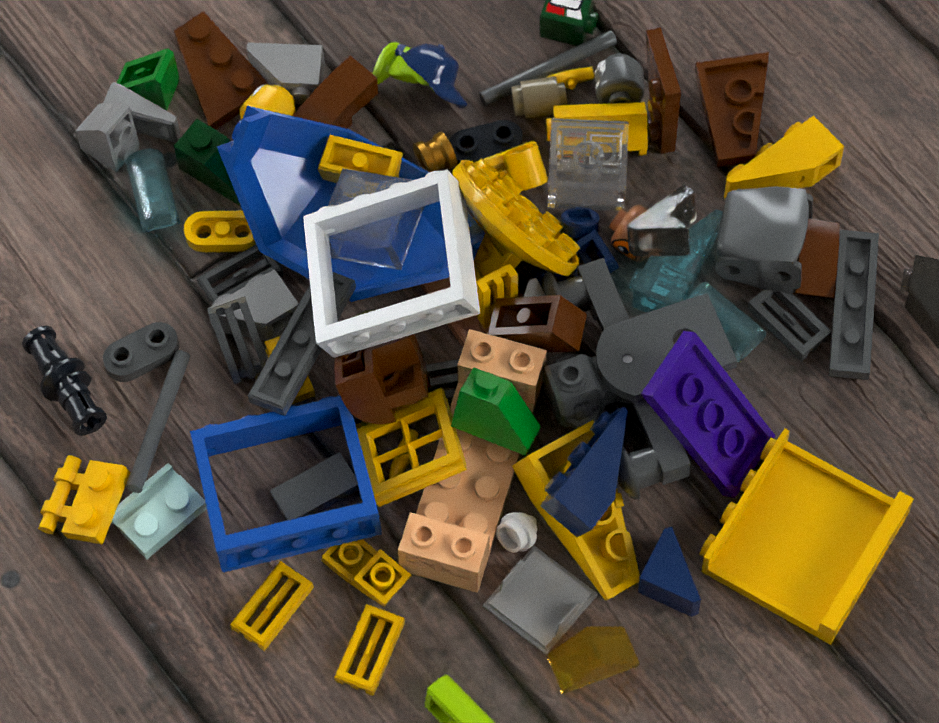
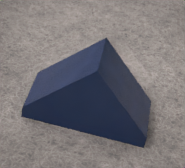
[638,527,701,617]

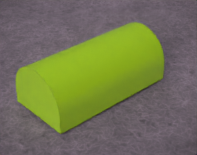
[425,675,495,723]

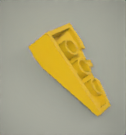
[512,420,640,601]

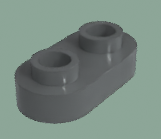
[103,322,179,382]

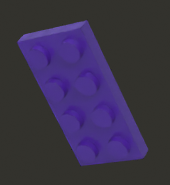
[641,331,775,498]

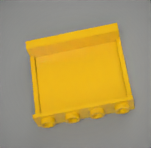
[699,428,914,645]

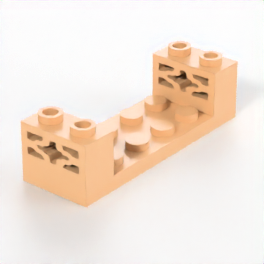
[398,329,547,593]

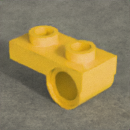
[475,141,548,191]

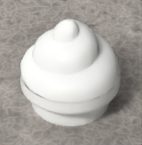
[496,512,537,553]

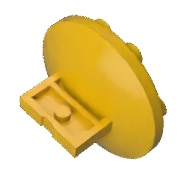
[452,158,580,295]

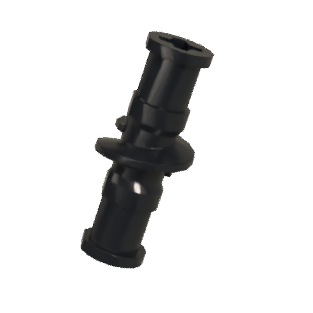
[22,326,107,436]

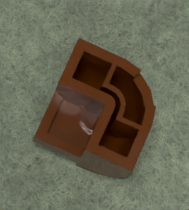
[334,334,431,425]

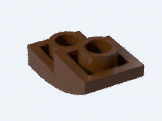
[793,219,840,299]

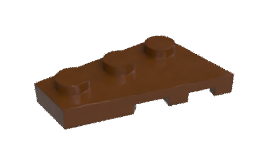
[174,11,269,130]

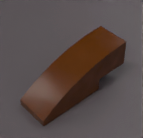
[293,55,378,129]

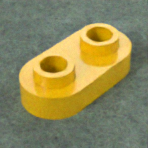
[184,210,256,252]

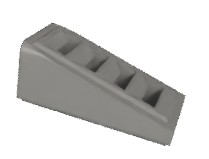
[103,82,181,143]

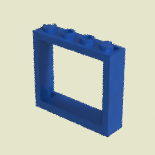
[190,396,382,573]

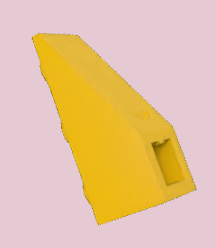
[724,115,844,199]

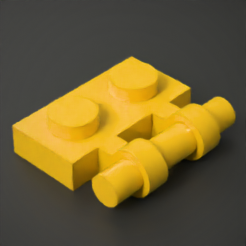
[38,455,131,545]

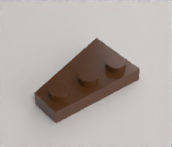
[646,27,681,154]
[695,52,769,167]

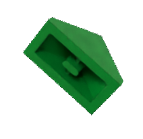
[117,48,180,111]

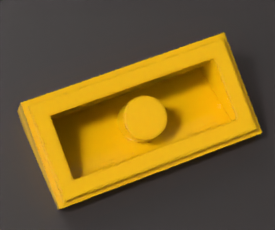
[318,135,403,193]

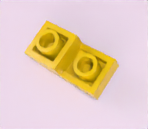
[321,539,411,607]

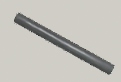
[479,30,617,106]
[126,350,190,493]

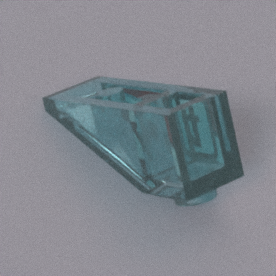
[629,209,723,313]

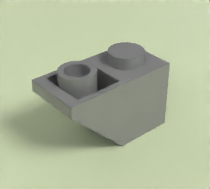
[75,103,140,172]
[207,269,299,341]

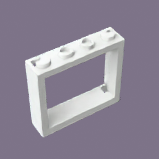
[303,170,480,358]

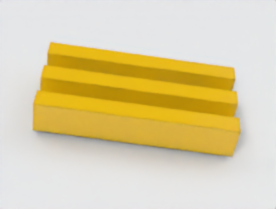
[476,263,518,329]
[230,561,314,651]
[334,604,405,696]

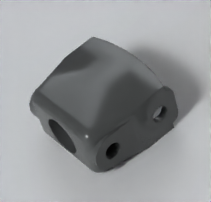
[715,186,813,293]

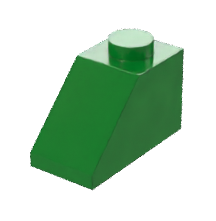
[451,368,541,456]

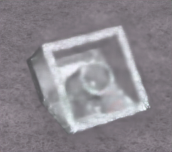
[547,118,628,211]

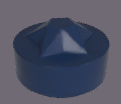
[560,207,599,239]

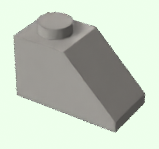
[247,43,325,106]

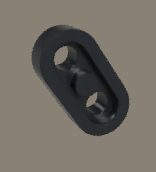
[449,120,523,165]

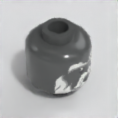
[595,54,644,104]

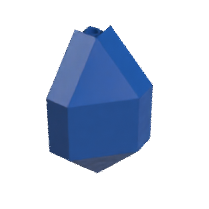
[217,106,485,302]

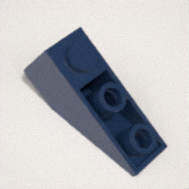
[540,407,628,537]

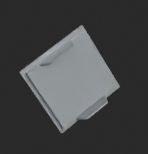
[483,546,598,655]

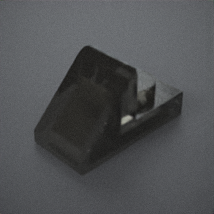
[627,185,696,256]

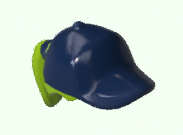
[372,42,467,109]

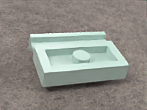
[111,463,207,560]

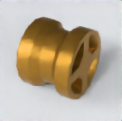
[413,132,457,172]

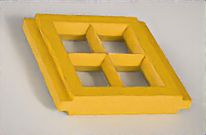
[355,388,467,507]

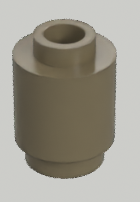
[511,76,567,119]

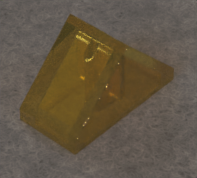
[547,626,640,694]

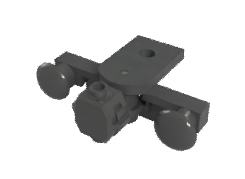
[542,258,737,500]

